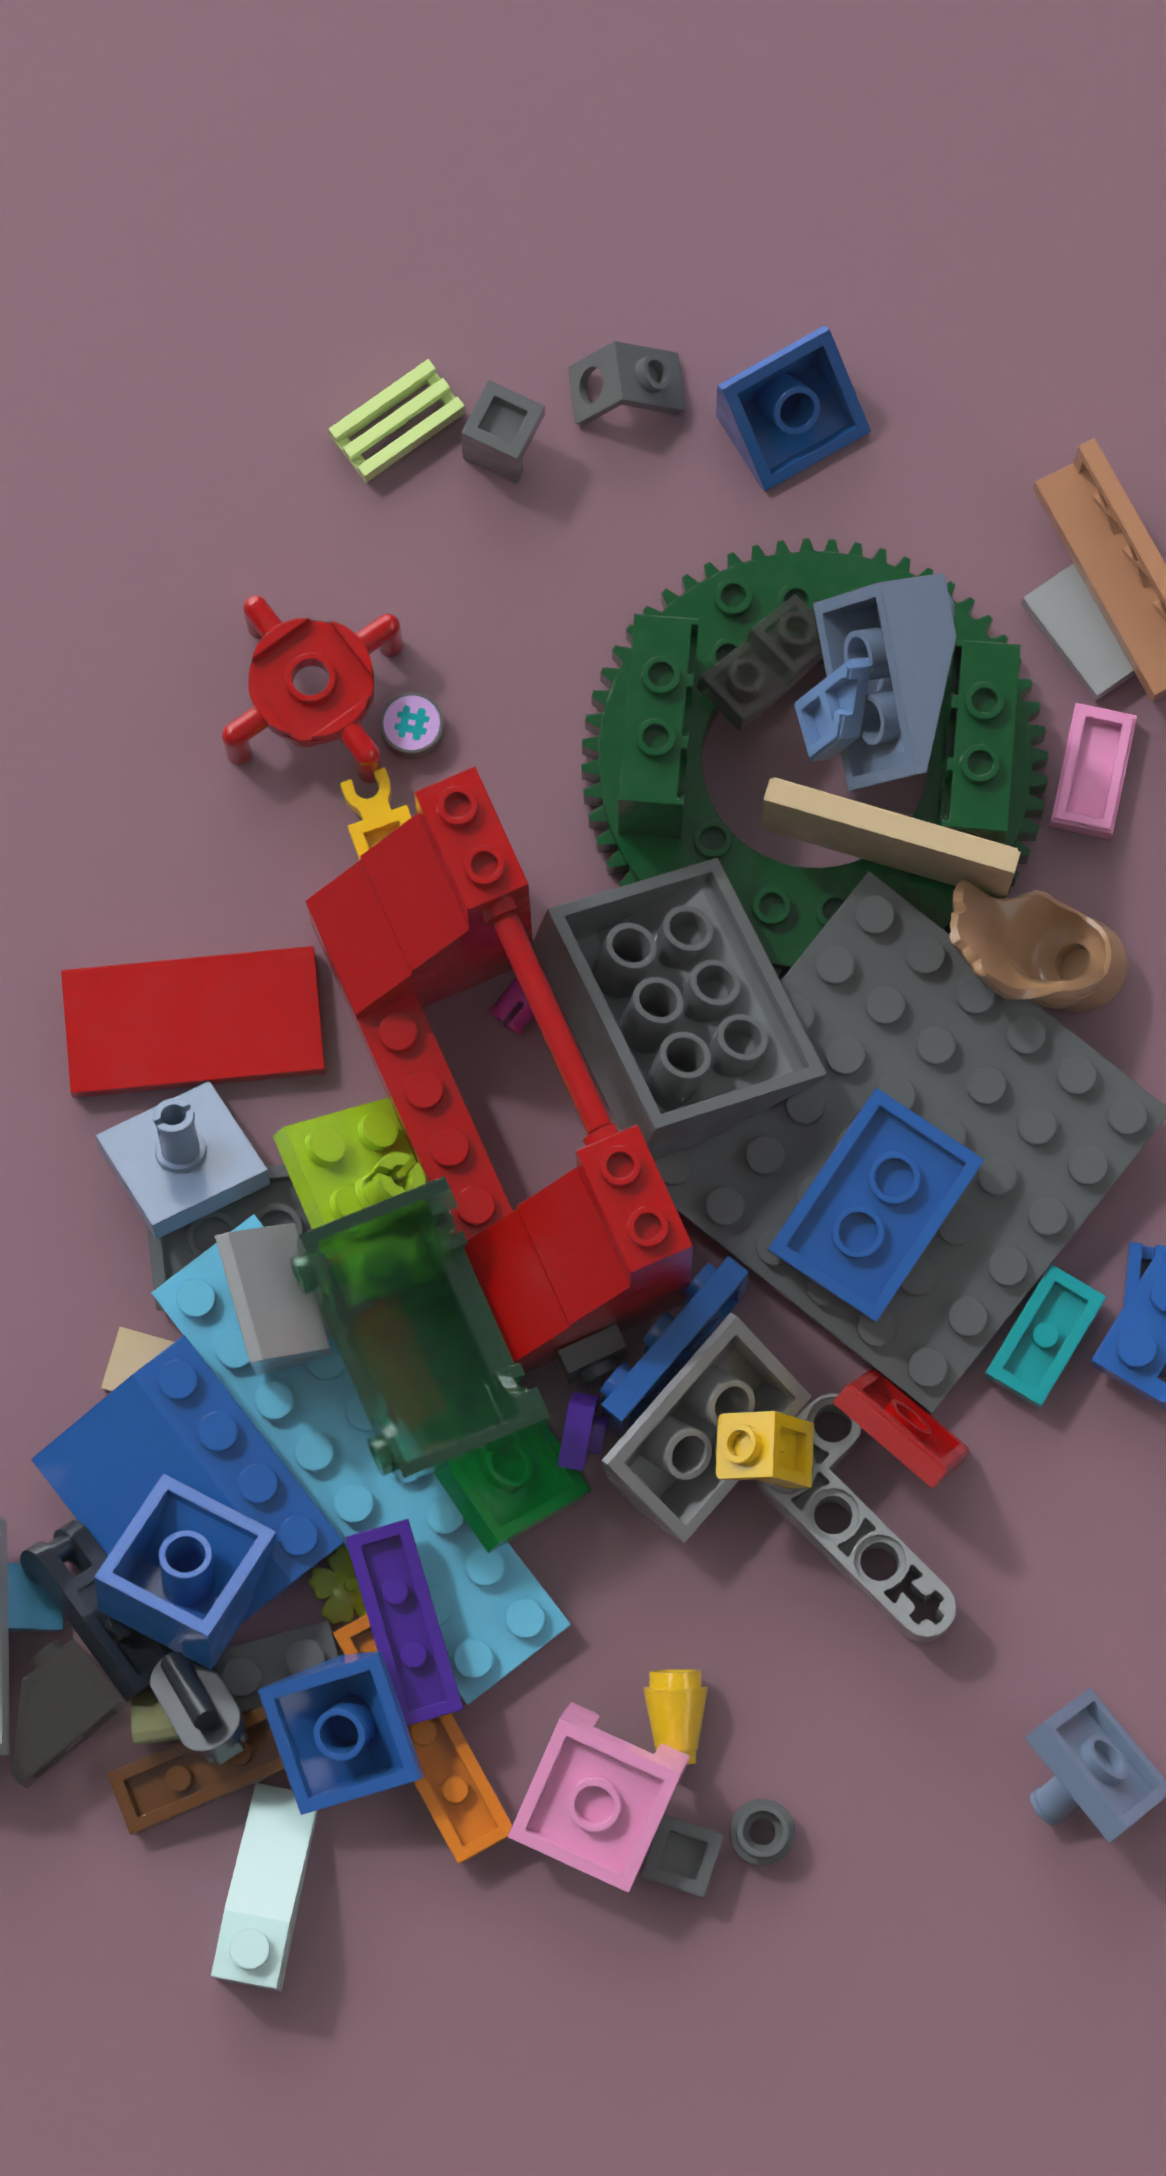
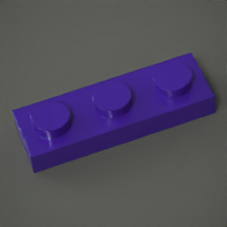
[345,1519,464,1726]

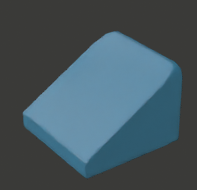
[7,1563,64,1633]

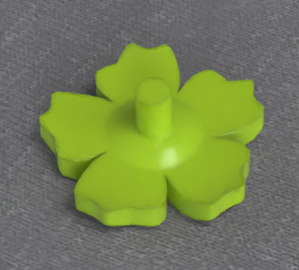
[308,1546,367,1625]

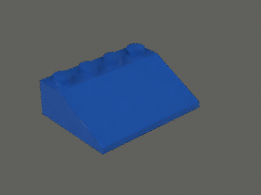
[31,1335,344,1626]

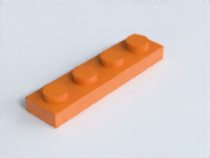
[333,1614,512,1865]

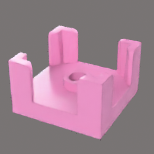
[508,1702,691,1893]

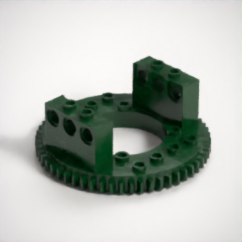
[581,538,1048,980]

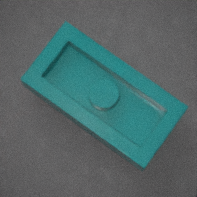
[984,1264,1106,1409]

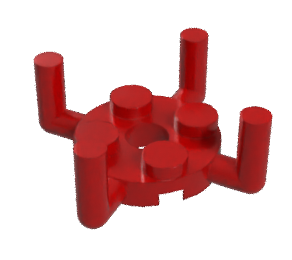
[222,595,403,783]

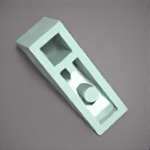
[211,1783,318,1992]

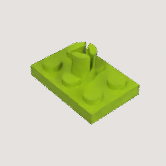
[273,1097,463,1312]

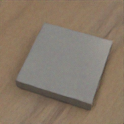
[1021,563,1135,702]

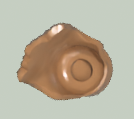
[949,880,1128,1013]

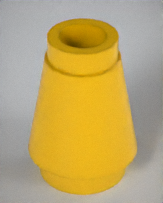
[643,1669,708,1764]

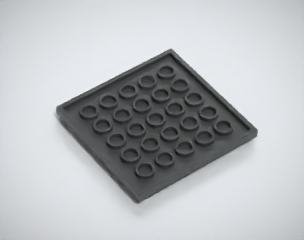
[653,871,1166,1414]

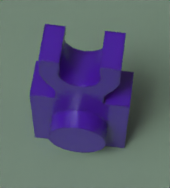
[558,1392,608,1471]

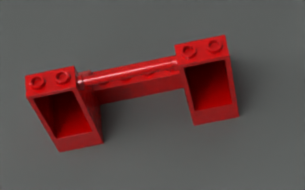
[305,766,693,1378]

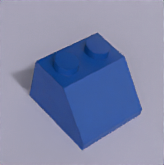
[94,1473,277,1670]

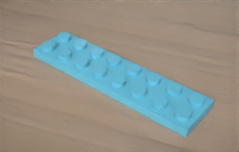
[151,1214,571,1705]

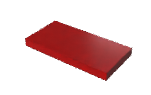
[61,946,326,1098]

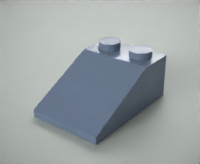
[813,573,956,791]

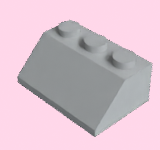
[601,1313,812,1543]

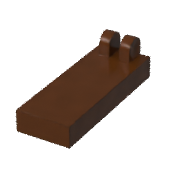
[106,1706,285,1835]

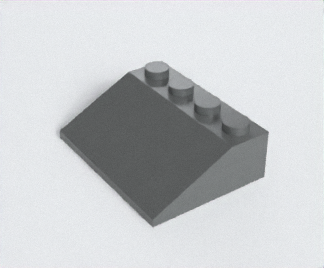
[531,858,827,1158]

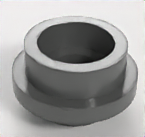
[729,1799,795,1866]

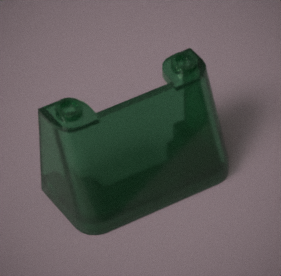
[290,1176,550,1483]

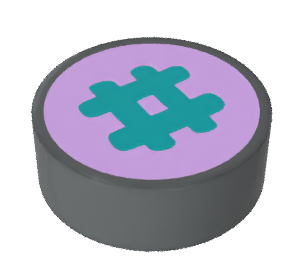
[380,693,444,759]

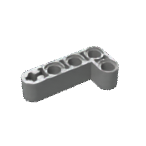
[757,1393,956,1644]

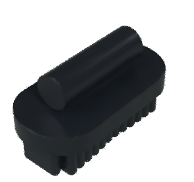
[150,1650,248,1765]

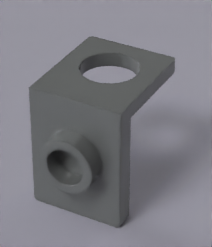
[568,341,686,425]

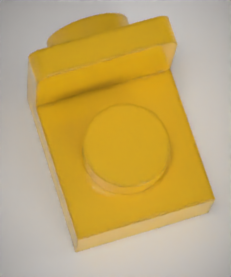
[716,1411,814,1489]

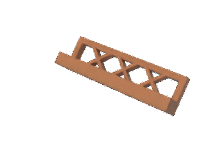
[1033,438,1166,702]

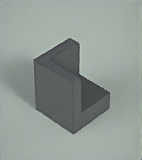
[461,380,545,483]

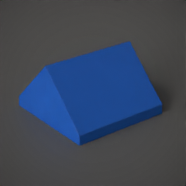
[716,325,871,491]
[258,1651,424,1815]

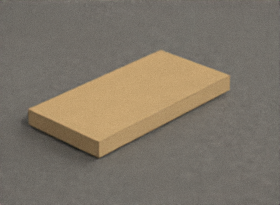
[761,777,1021,898]

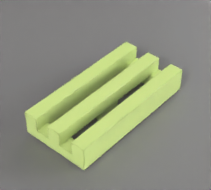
[328,359,465,483]

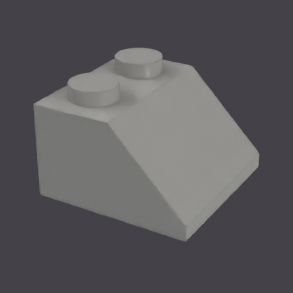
[215,1222,340,1376]

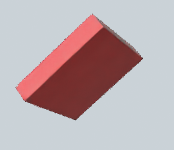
[833,1368,971,1489]

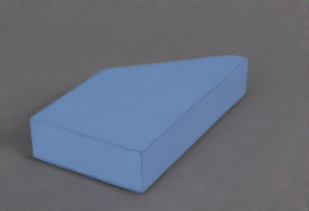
[794,657,871,762]

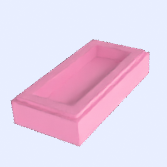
[1049,703,1137,840]

